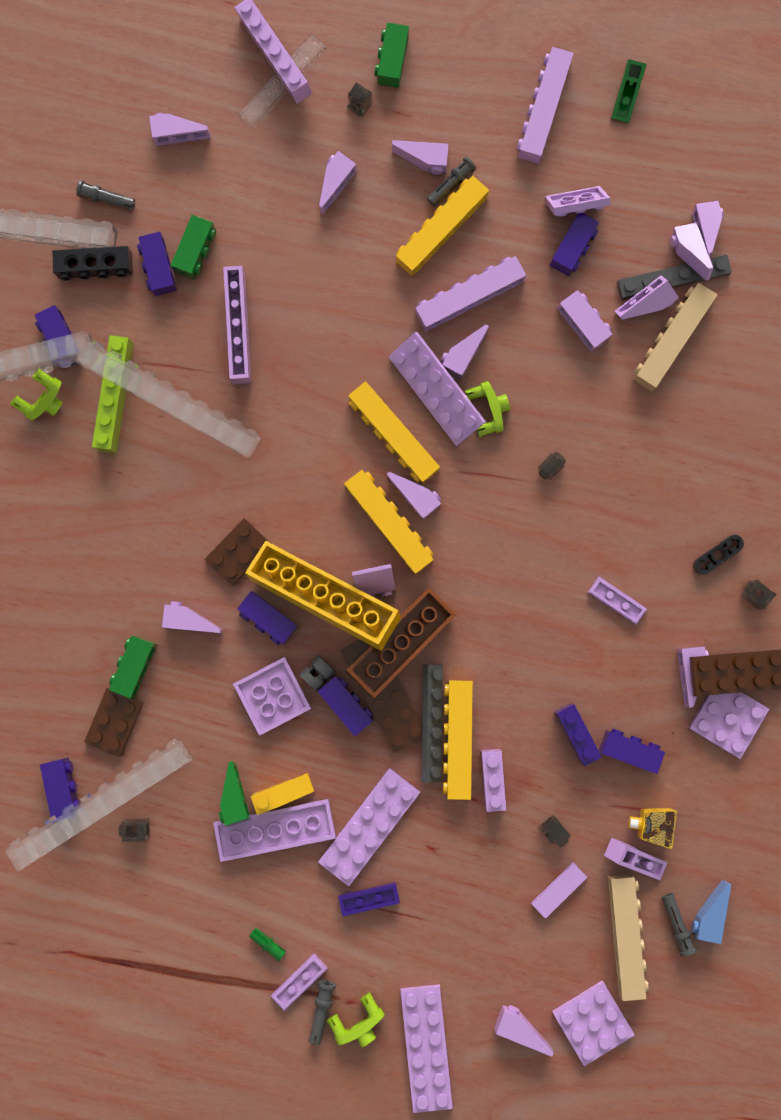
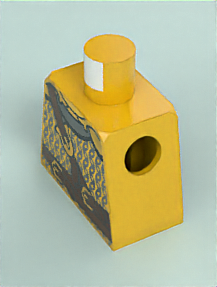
[628,808,677,849]

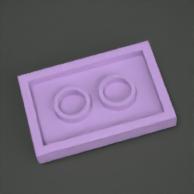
[545,186,610,217]

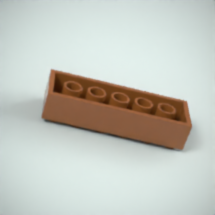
[345,587,457,699]

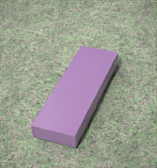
[587,577,647,625]
[531,862,588,919]
[271,953,328,1011]

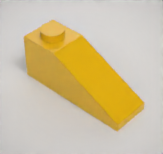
[250,773,314,815]

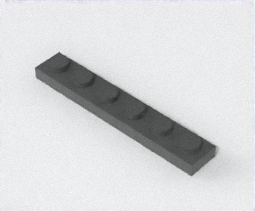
[617,255,732,300]
[422,664,443,783]

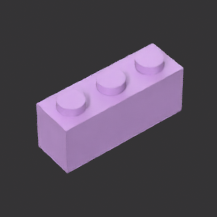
[557,290,613,353]
[480,749,506,812]

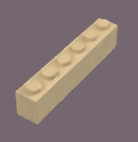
[633,282,718,392]
[607,873,649,1001]

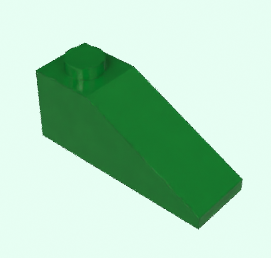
[611,59,647,123]
[219,761,251,827]

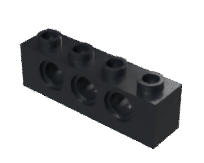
[52,246,133,281]

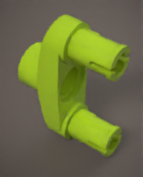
[10,368,62,421]
[465,381,511,437]
[326,992,385,1048]

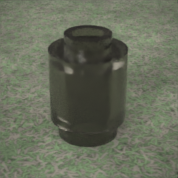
[538,452,566,480]

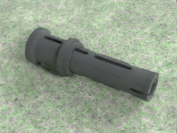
[426,157,476,207]
[76,180,135,211]
[662,893,697,956]
[308,980,336,1045]

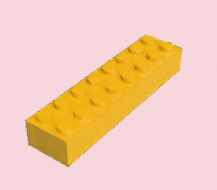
[245,541,401,651]

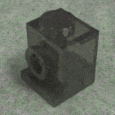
[347,83,372,118]
[741,580,776,610]
[538,815,571,848]
[119,818,150,842]

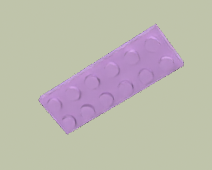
[389,332,486,446]
[318,768,420,886]
[213,799,336,862]
[401,984,453,1113]

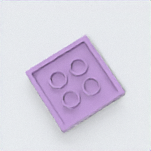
[233,657,311,736]
[688,692,769,759]
[552,981,635,1066]

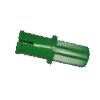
[249,928,286,962]

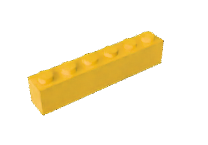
[396,176,489,277]
[348,381,440,485]
[344,470,434,575]
[443,680,473,800]

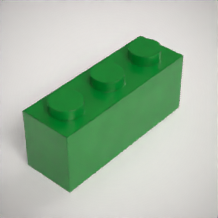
[374,22,409,88]
[170,215,216,280]
[109,636,157,699]

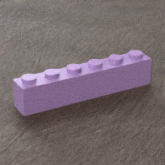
[234,0,312,104]
[516,47,574,164]
[415,256,526,333]
[223,266,252,384]

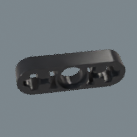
[693,535,744,574]

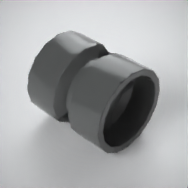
[299,655,336,691]

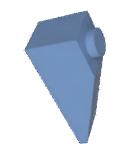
[691,880,731,944]

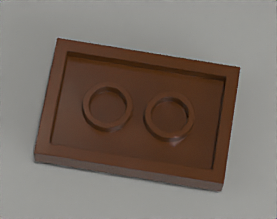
[204,518,270,586]
[84,688,144,757]

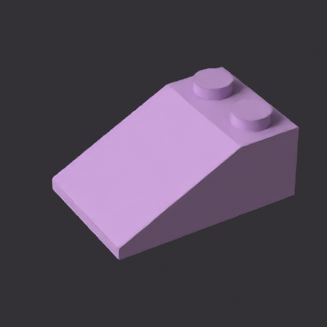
[352,564,396,597]

